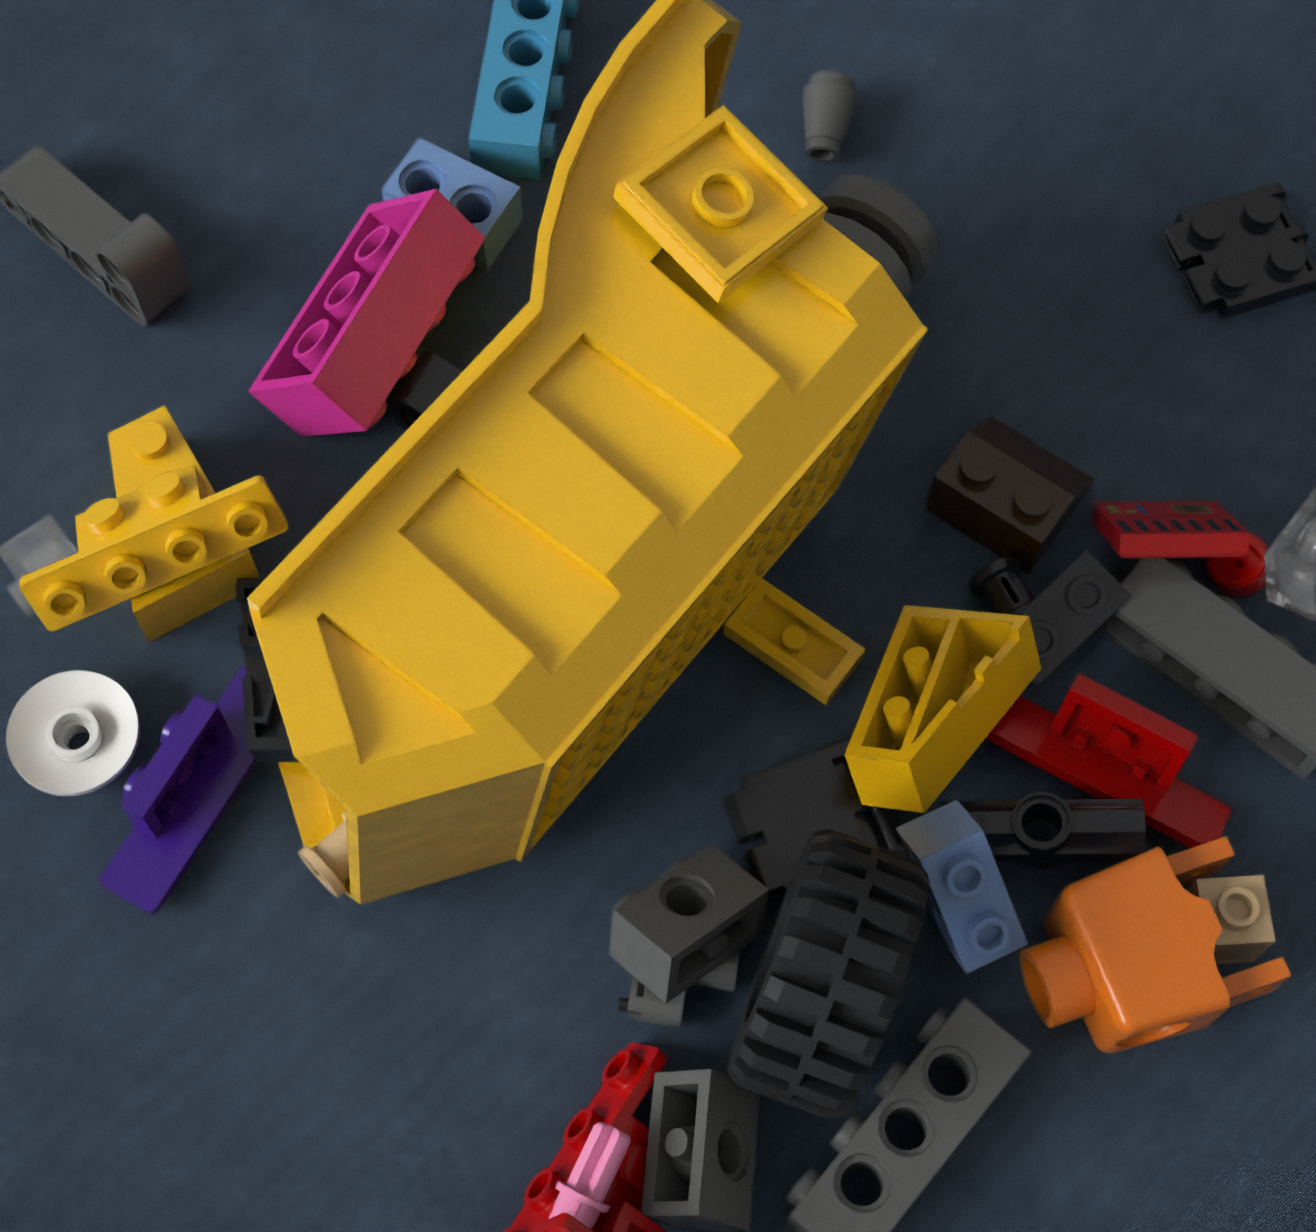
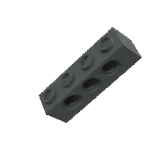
[785,998,1031,1232]

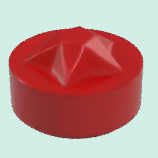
[1206,532,1273,597]

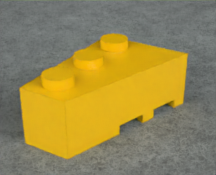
[108,405,260,642]

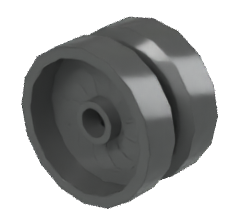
[818,174,939,301]

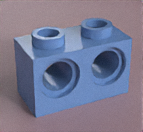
[382,138,523,271]
[896,800,1028,974]

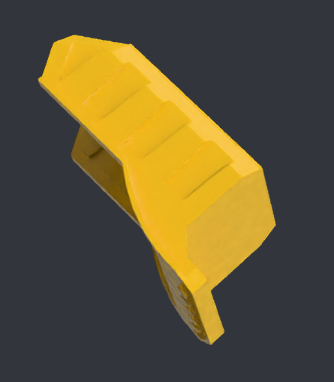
[247,0,928,905]

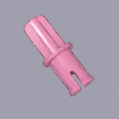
[548,1122,630,1229]

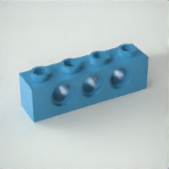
[468,0,580,181]

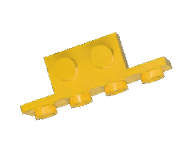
[20,465,288,631]

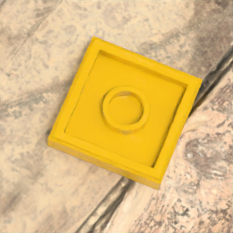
[613,105,828,303]

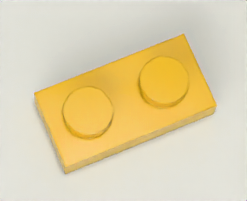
[723,578,866,706]

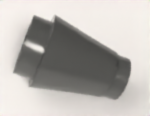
[802,71,859,163]

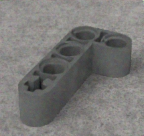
[0,145,191,326]

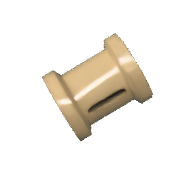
[298,811,349,898]

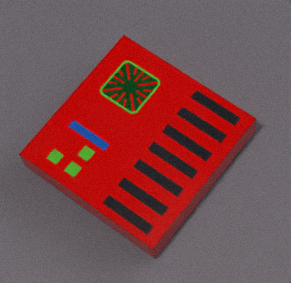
[1092,501,1250,558]

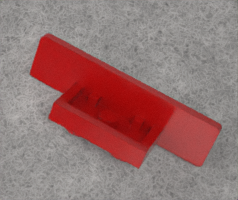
[985,673,1231,848]
[502,1042,668,1232]

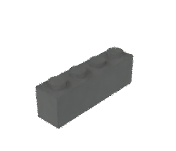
[1097,558,1316,780]

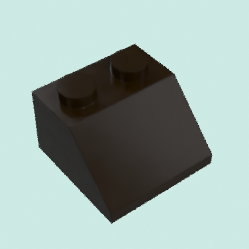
[925,416,1095,575]

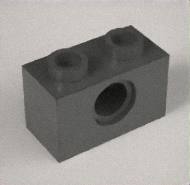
[609,844,769,1004]
[641,1069,760,1232]

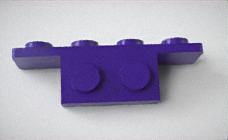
[99,666,258,915]

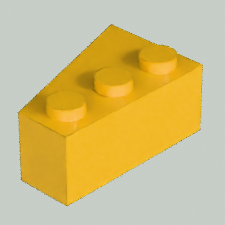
[844,605,1042,813]

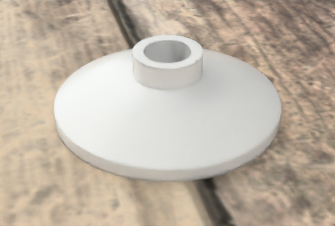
[6,670,140,796]

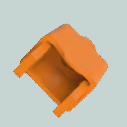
[1019,836,1292,1053]

